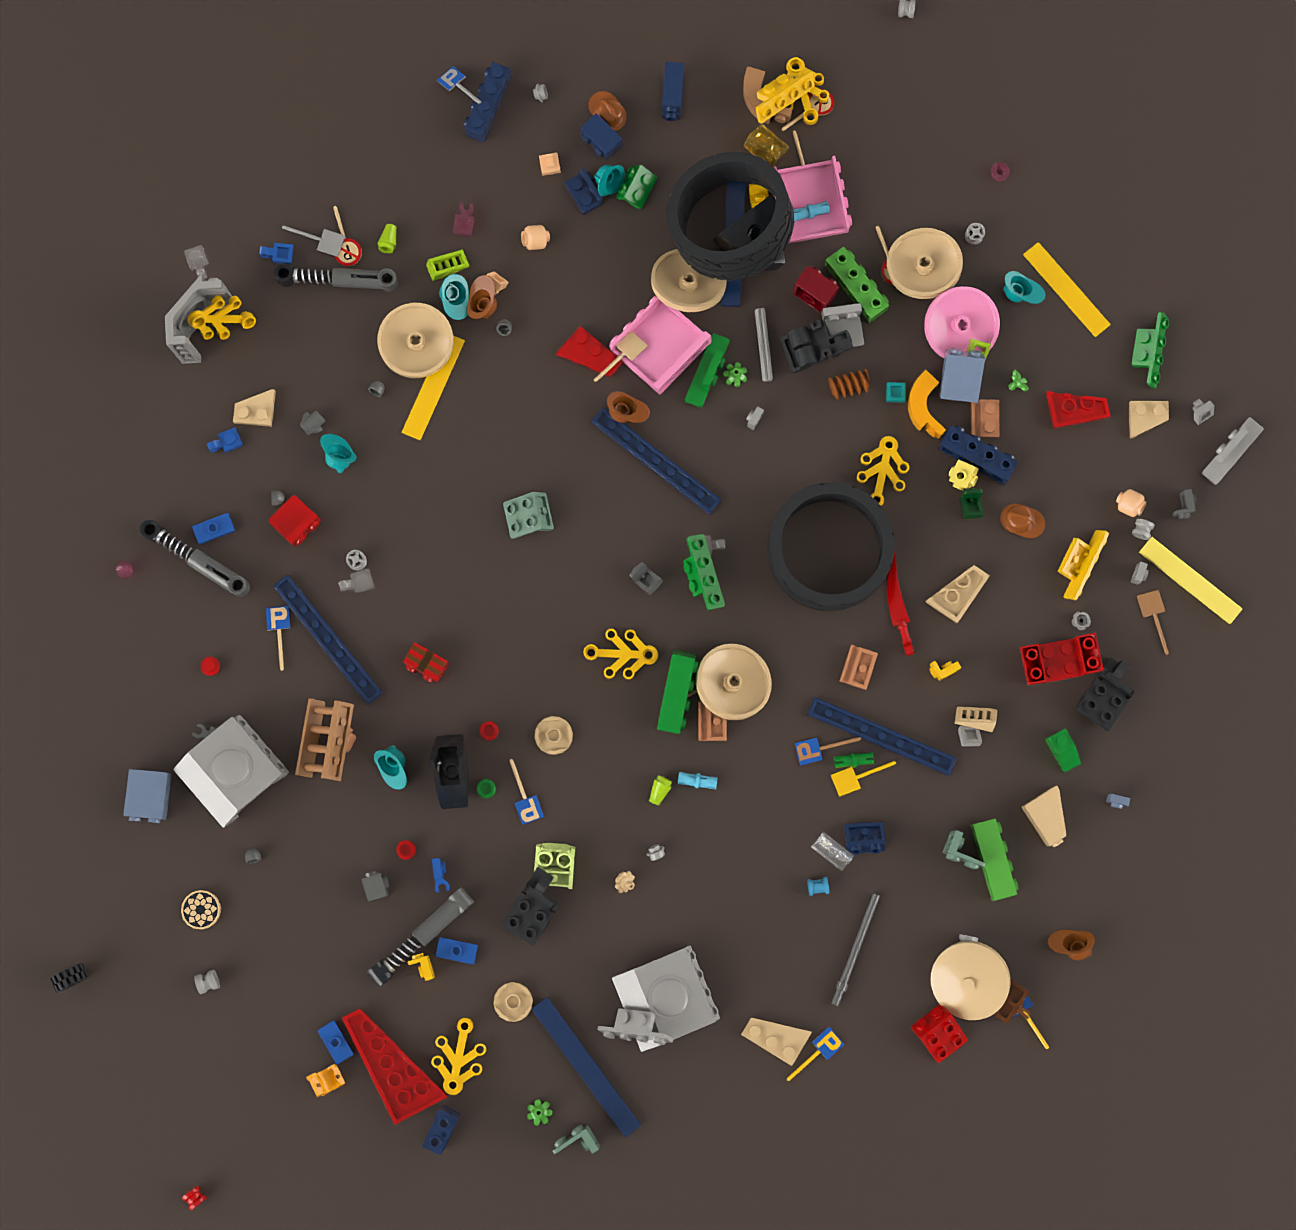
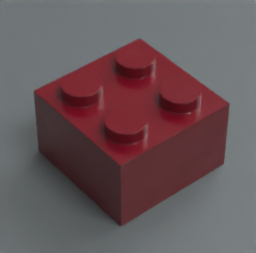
[792,266,839,314]

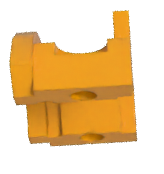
[306,1064,345,1097]

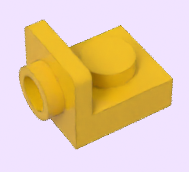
[749,184,769,208]
[929,661,961,681]
[408,953,435,981]

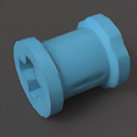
[807,877,829,896]

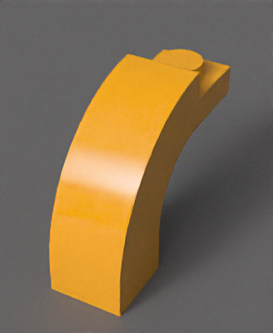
[908,370,946,439]

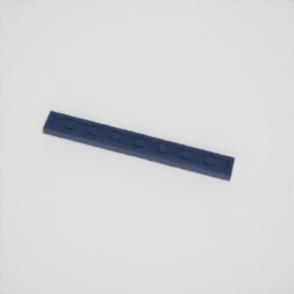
[721,182,746,307]
[591,407,722,515]
[273,575,383,705]
[807,697,957,776]
[532,997,641,1138]

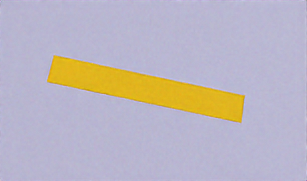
[1023,242,1111,337]
[401,336,465,440]

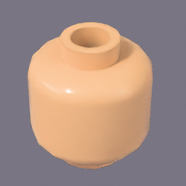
[521,225,550,250]
[1116,489,1147,517]

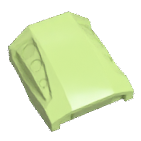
[534,843,575,889]

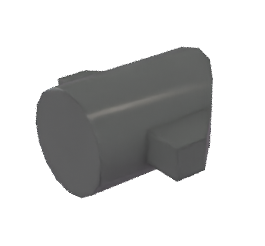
[299,410,326,435]

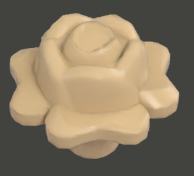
[615,871,635,893]

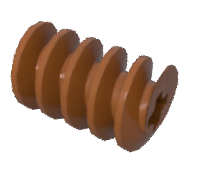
[828,369,870,400]

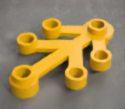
[786,57,829,125]
[187,296,256,340]
[856,436,909,506]
[583,629,658,680]
[431,1018,486,1095]

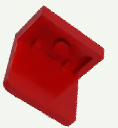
[269,495,321,547]
[911,1005,968,1063]

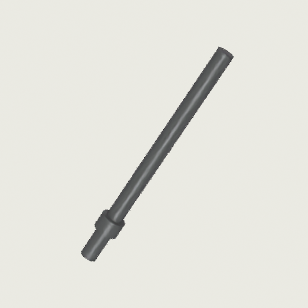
[831,894,880,1006]

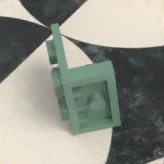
[503,492,554,539]
[942,830,986,870]
[552,1124,600,1154]

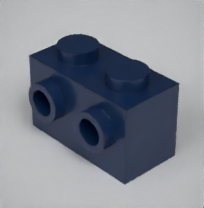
[580,113,623,160]

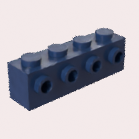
[463,62,511,143]
[938,425,1018,485]

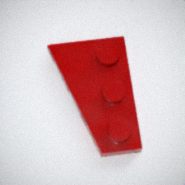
[556,326,623,377]
[1046,391,1111,429]

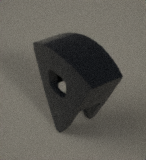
[713,196,785,271]
[430,734,469,809]

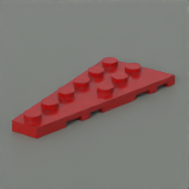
[342,1008,448,1125]

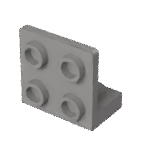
[821,303,864,347]

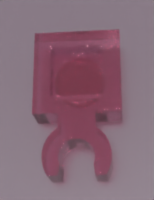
[453,202,475,237]

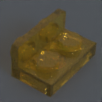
[744,124,790,167]

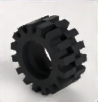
[50,963,89,993]

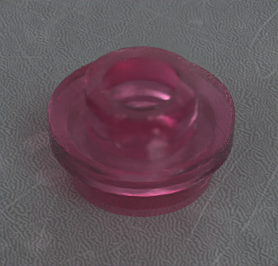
[991,162,1010,181]
[116,560,133,579]

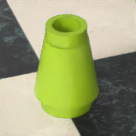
[377,224,397,253]
[649,775,672,805]

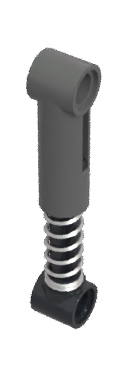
[274,263,398,292]
[140,520,250,597]
[366,887,475,988]

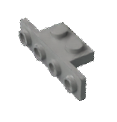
[1202,417,1264,485]
[597,1008,673,1045]

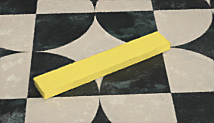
[1139,537,1242,624]

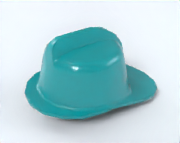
[594,165,625,196]
[1003,271,1046,304]
[439,274,469,320]
[320,434,357,473]
[374,745,407,789]

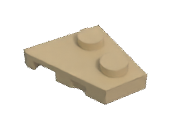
[233,389,276,427]
[1129,401,1169,438]

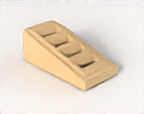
[955,707,997,732]

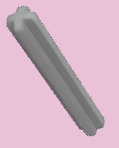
[755,308,773,382]

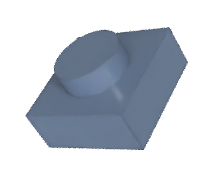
[1106,794,1130,809]

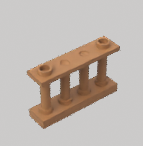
[295,698,354,781]

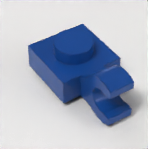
[260,243,294,265]
[207,427,243,453]
[432,858,450,892]

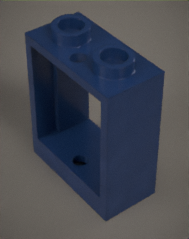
[662,62,684,121]
[422,1105,461,1155]

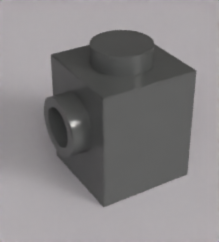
[361,871,390,902]

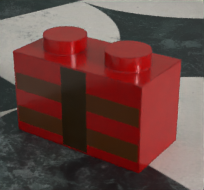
[403,642,449,683]

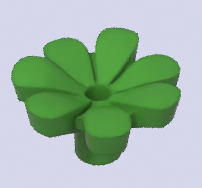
[723,362,747,387]
[1008,369,1029,392]
[527,1099,553,1126]

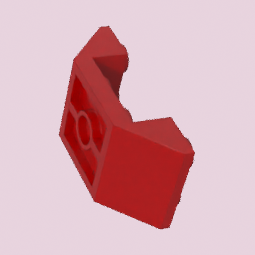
[1019,633,1104,685]

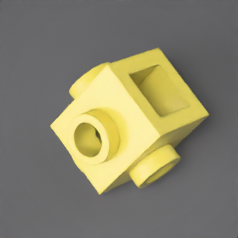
[949,460,979,491]

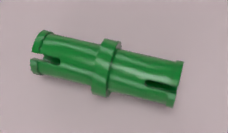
[833,752,874,769]

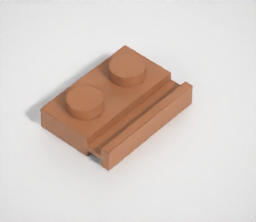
[971,399,999,438]
[839,645,878,690]
[698,702,727,741]

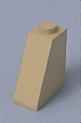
[1021,786,1066,847]

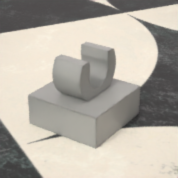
[1192,399,1215,425]

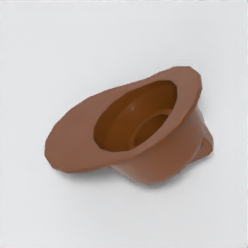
[588,91,627,131]
[467,275,497,319]
[607,391,650,423]
[1000,503,1045,539]
[1048,929,1095,961]

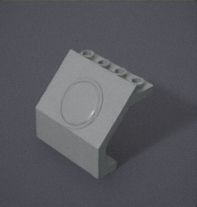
[165,274,235,364]
[173,715,289,828]
[612,945,720,1052]

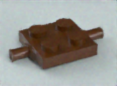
[994,978,1032,1024]

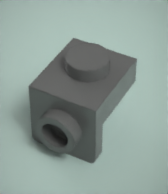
[1172,489,1197,519]
[629,562,663,595]

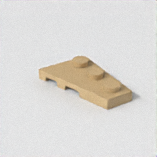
[925,565,989,623]
[741,1017,812,1066]

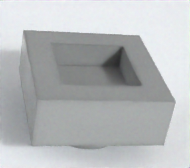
[746,406,764,430]
[1131,562,1149,585]
[958,726,982,746]

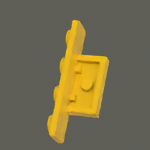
[756,71,815,124]
[1058,530,1109,600]

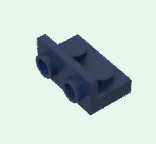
[564,168,604,216]
[844,822,886,855]

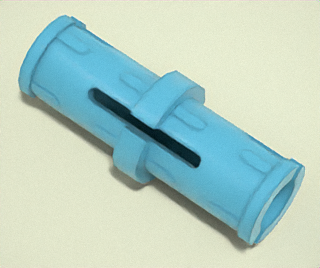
[794,201,830,222]
[678,772,718,790]

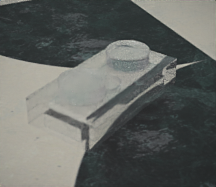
[811,832,854,871]

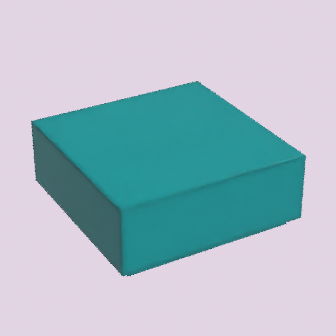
[886,382,906,403]

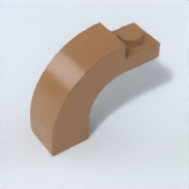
[743,66,792,124]

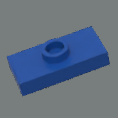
[192,513,235,545]
[435,937,478,965]
[317,1020,354,1065]

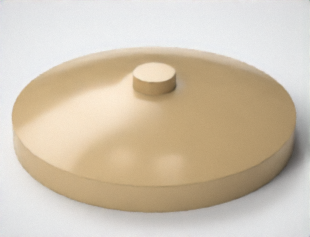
[887,228,963,299]
[651,249,727,312]
[377,303,454,378]
[695,644,772,720]
[931,941,1011,1020]

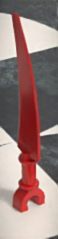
[887,551,915,656]

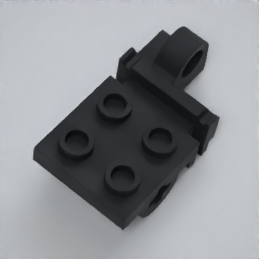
[780,319,854,373]
[1075,657,1135,732]
[501,867,560,946]

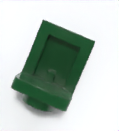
[960,488,984,519]

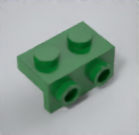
[616,165,658,209]

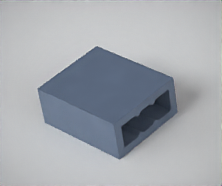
[939,348,985,403]
[123,769,172,823]

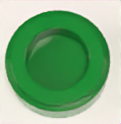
[476,779,496,799]

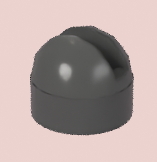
[496,319,512,336]
[368,381,385,397]
[271,490,285,506]
[245,848,262,864]

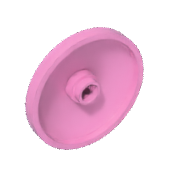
[924,286,1000,358]

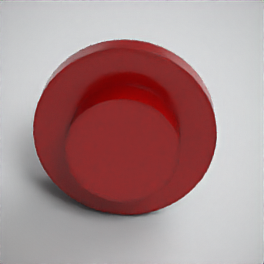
[200,657,220,676]
[479,721,499,741]
[396,840,416,860]

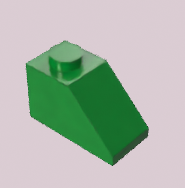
[1045,728,1081,773]

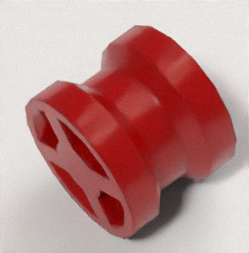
[182,1185,207,1211]

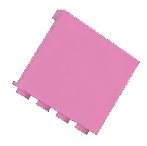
[772,156,852,244]
[609,296,712,395]

